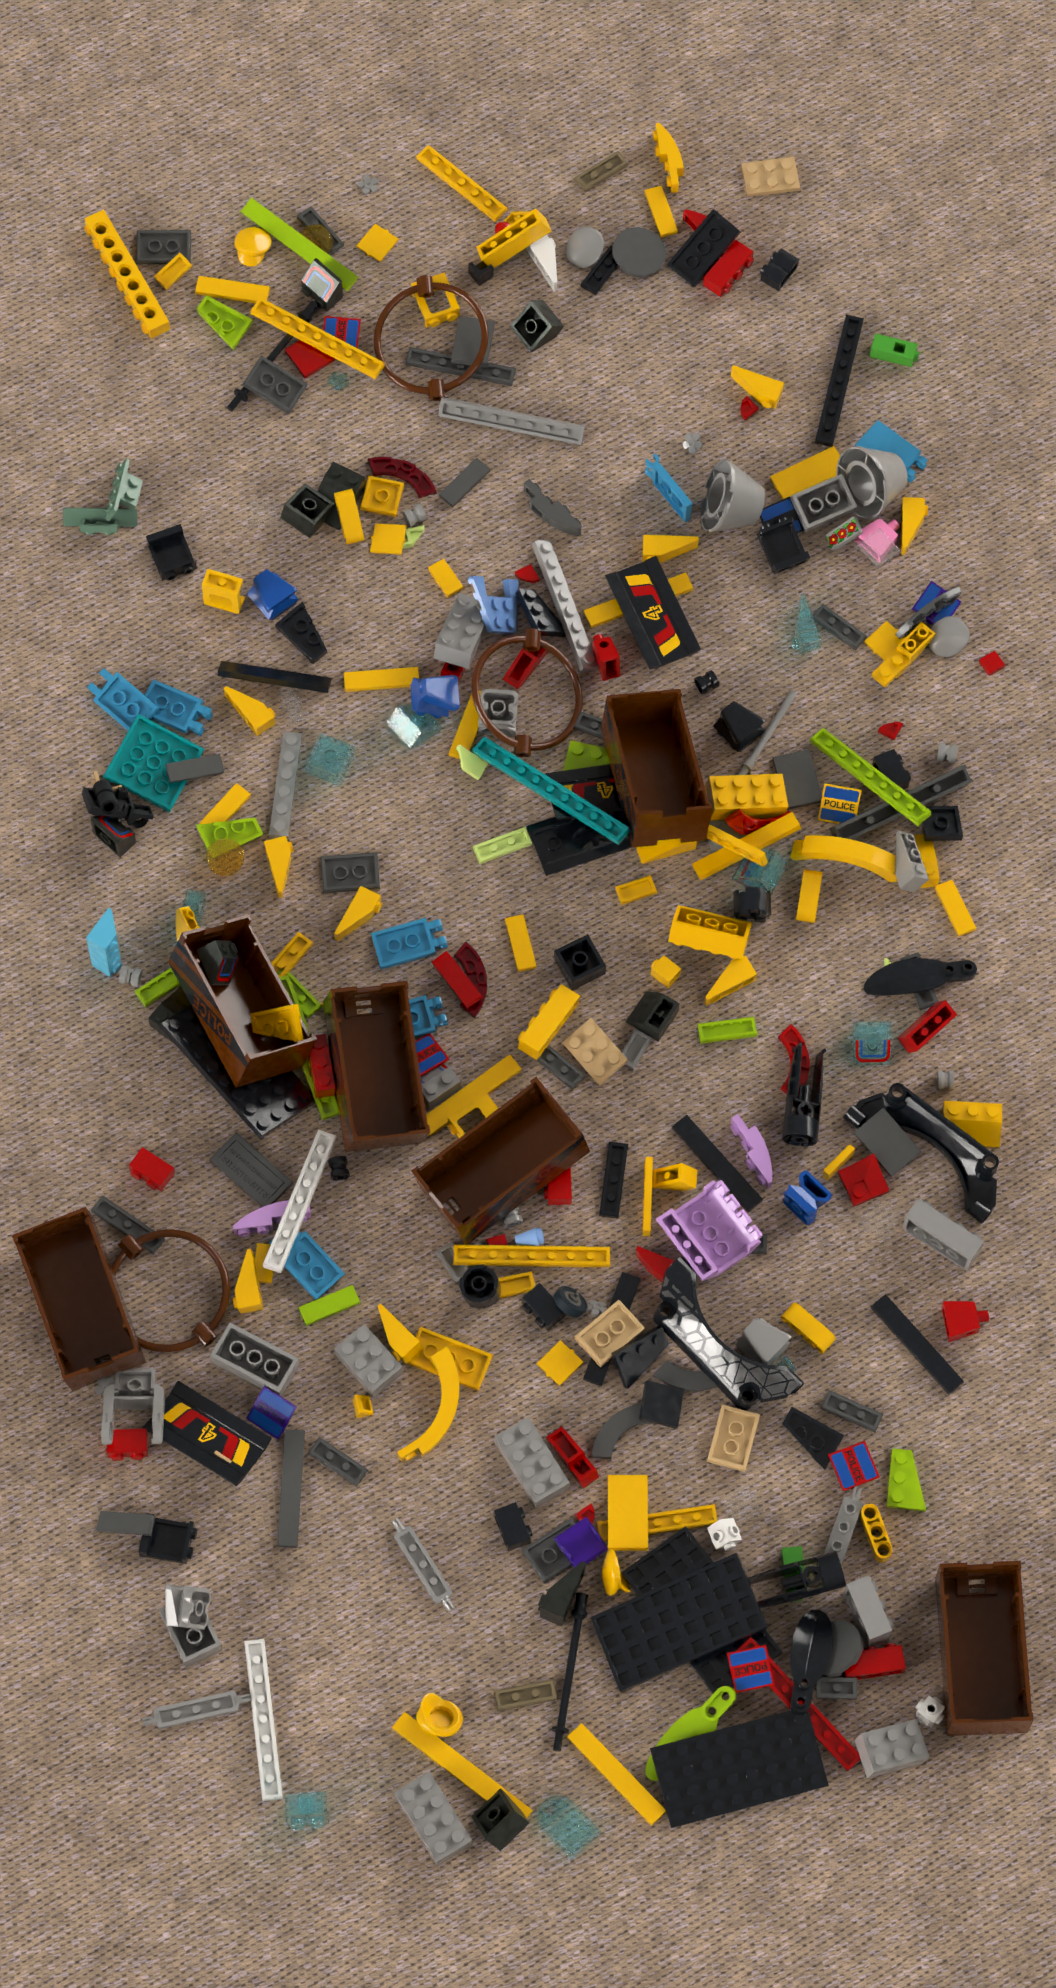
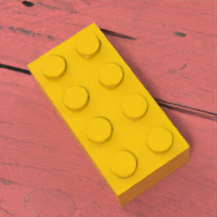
[705,774,788,820]
[668,905,752,959]

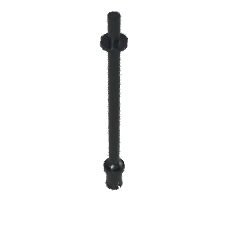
[227,300,320,412]
[551,1593,589,1752]

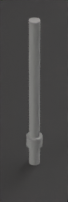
[738,690,797,775]

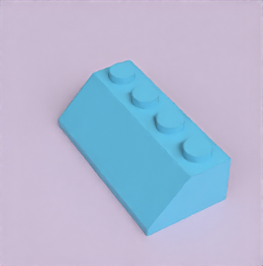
[86,908,122,977]

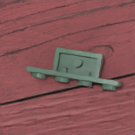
[105,458,143,521]
[63,507,137,535]

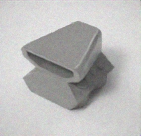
[478,689,518,737]
[736,1318,791,1365]
[165,1584,211,1630]

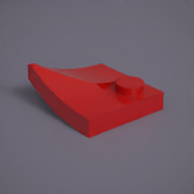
[838,1153,889,1206]

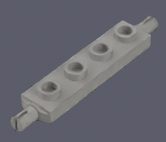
[819,1486,864,1588]
[391,1518,455,1612]
[142,1690,251,1730]

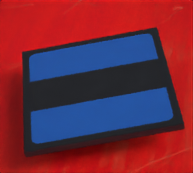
[760,496,804,533]

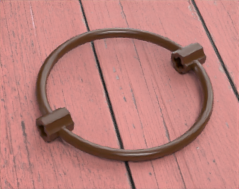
[374,275,489,401]
[471,628,583,758]
[112,1229,230,1352]

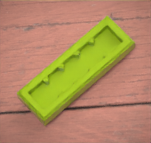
[135,968,180,1008]
[697,1017,757,1044]

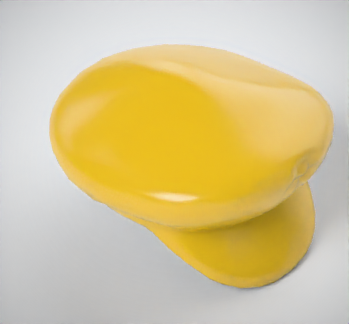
[234,227,272,266]
[601,1549,630,1596]
[416,1693,463,1737]

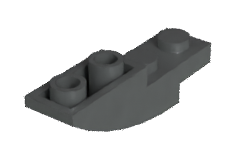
[524,479,582,536]

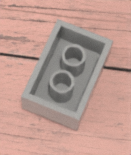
[790,474,857,533]
[334,1324,403,1398]
[844,1575,894,1647]
[159,1606,222,1668]
[854,1719,930,1779]

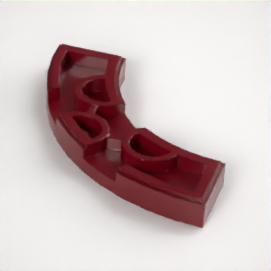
[368,457,437,498]
[454,942,487,1018]

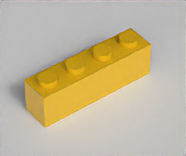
[476,208,551,268]
[517,984,580,1060]

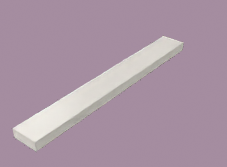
[263,1130,337,1273]
[244,1639,283,1801]

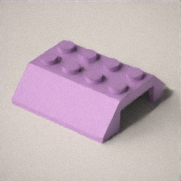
[656,1180,763,1281]

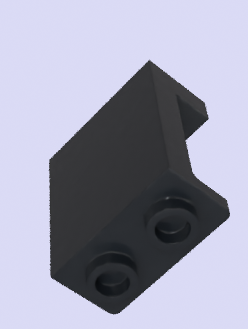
[757,517,810,575]
[146,524,197,581]
[138,1513,197,1564]

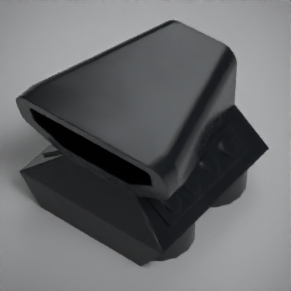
[713,701,766,752]

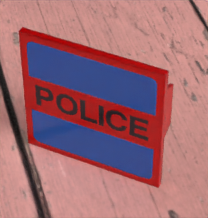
[323,316,361,348]
[415,1033,450,1077]
[828,1441,880,1491]
[727,1645,775,1693]

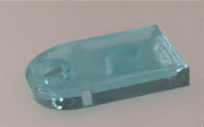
[537,1796,601,1860]

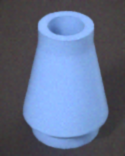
[515,1227,544,1246]

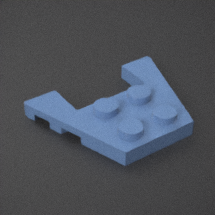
[467,576,519,635]

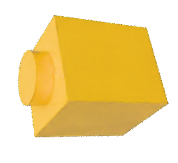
[651,955,681,989]

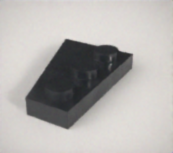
[515,589,566,637]
[275,601,327,664]
[611,1326,669,1389]
[782,1407,844,1470]

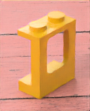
[411,272,460,328]
[202,569,245,614]
[447,1092,498,1138]

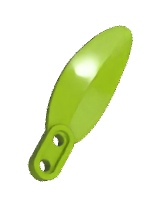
[645,1686,736,1781]

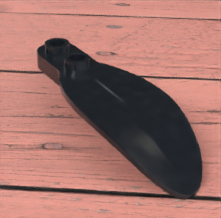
[864,958,977,996]
[790,1610,832,1715]

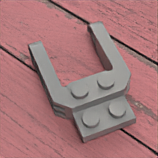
[101,1368,165,1445]

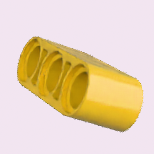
[334,489,364,545]
[796,869,823,923]
[780,1302,836,1354]
[860,1504,892,1563]

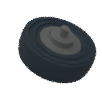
[554,1286,587,1318]

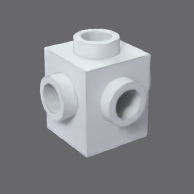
[707,1518,742,1551]
[915,1696,945,1728]

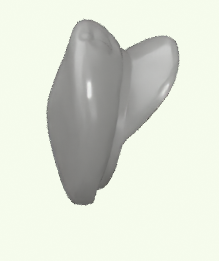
[566,226,604,268]
[928,616,970,657]

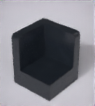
[468,261,494,286]

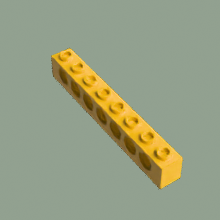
[83,209,170,339]

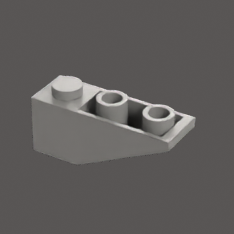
[895,830,929,892]

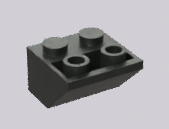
[626,991,680,1042]

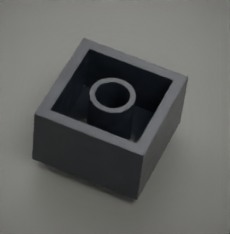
[554,934,606,990]

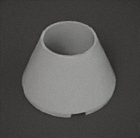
[836,446,907,519]
[700,459,765,532]

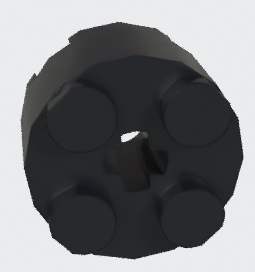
[733,887,771,922]
[459,1265,501,1309]

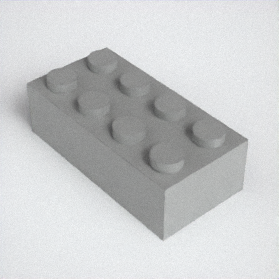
[434,593,486,669]
[902,1199,984,1272]
[210,1323,300,1397]
[494,1417,570,1509]
[395,1771,472,1866]

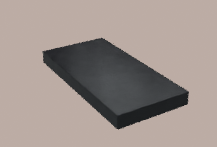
[667,209,741,287]

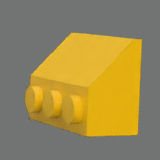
[942,1101,1002,1148]

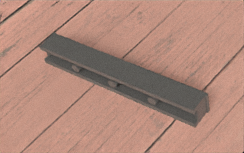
[829,764,973,840]

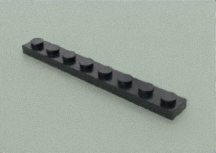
[815,315,864,447]

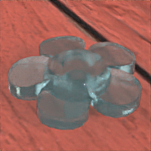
[328,371,349,390]

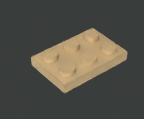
[741,157,800,197]
[562,1018,629,1086]
[574,1300,645,1367]
[707,1405,760,1472]

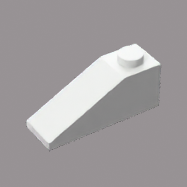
[527,235,557,292]

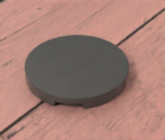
[612,227,666,278]
[822,1620,863,1678]

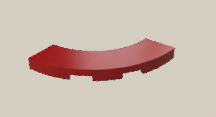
[724,808,801,835]
[778,1024,810,1099]

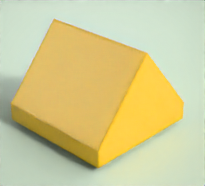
[353,1394,374,1418]

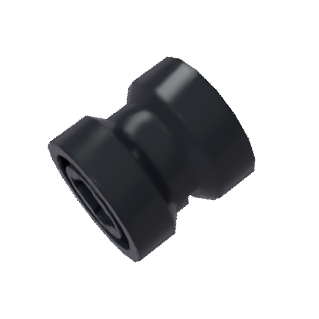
[694,670,719,695]
[328,1156,350,1181]

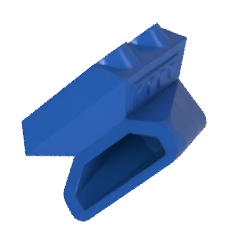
[247,569,298,620]
[410,675,460,718]
[782,1170,832,1226]

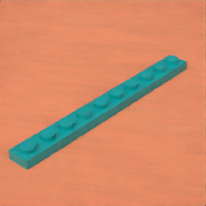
[472,736,630,845]

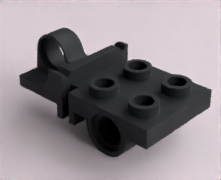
[81,780,154,828]

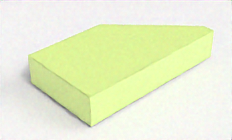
[403,525,425,549]
[456,745,488,780]

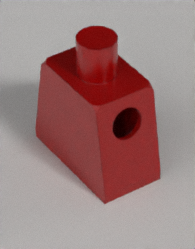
[592,634,621,681]
[941,1301,989,1342]

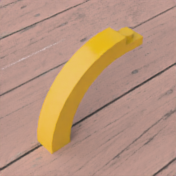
[790,835,898,882]
[397,1346,459,1461]

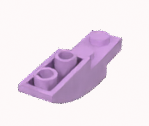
[730,1114,772,1189]
[233,1200,311,1237]

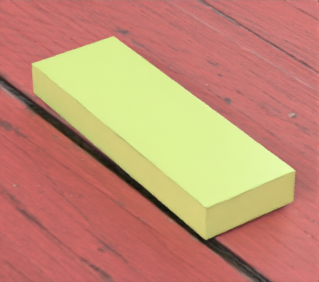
[473,827,532,864]

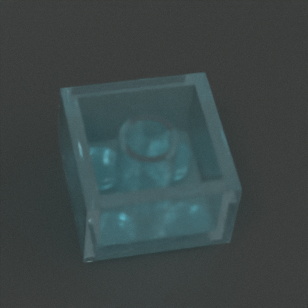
[305,733,355,787]
[285,1791,328,1830]

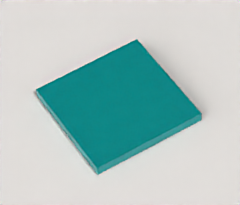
[103,714,204,813]

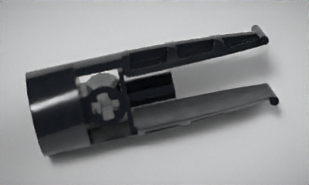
[782,1043,826,1147]
[748,1551,846,1608]

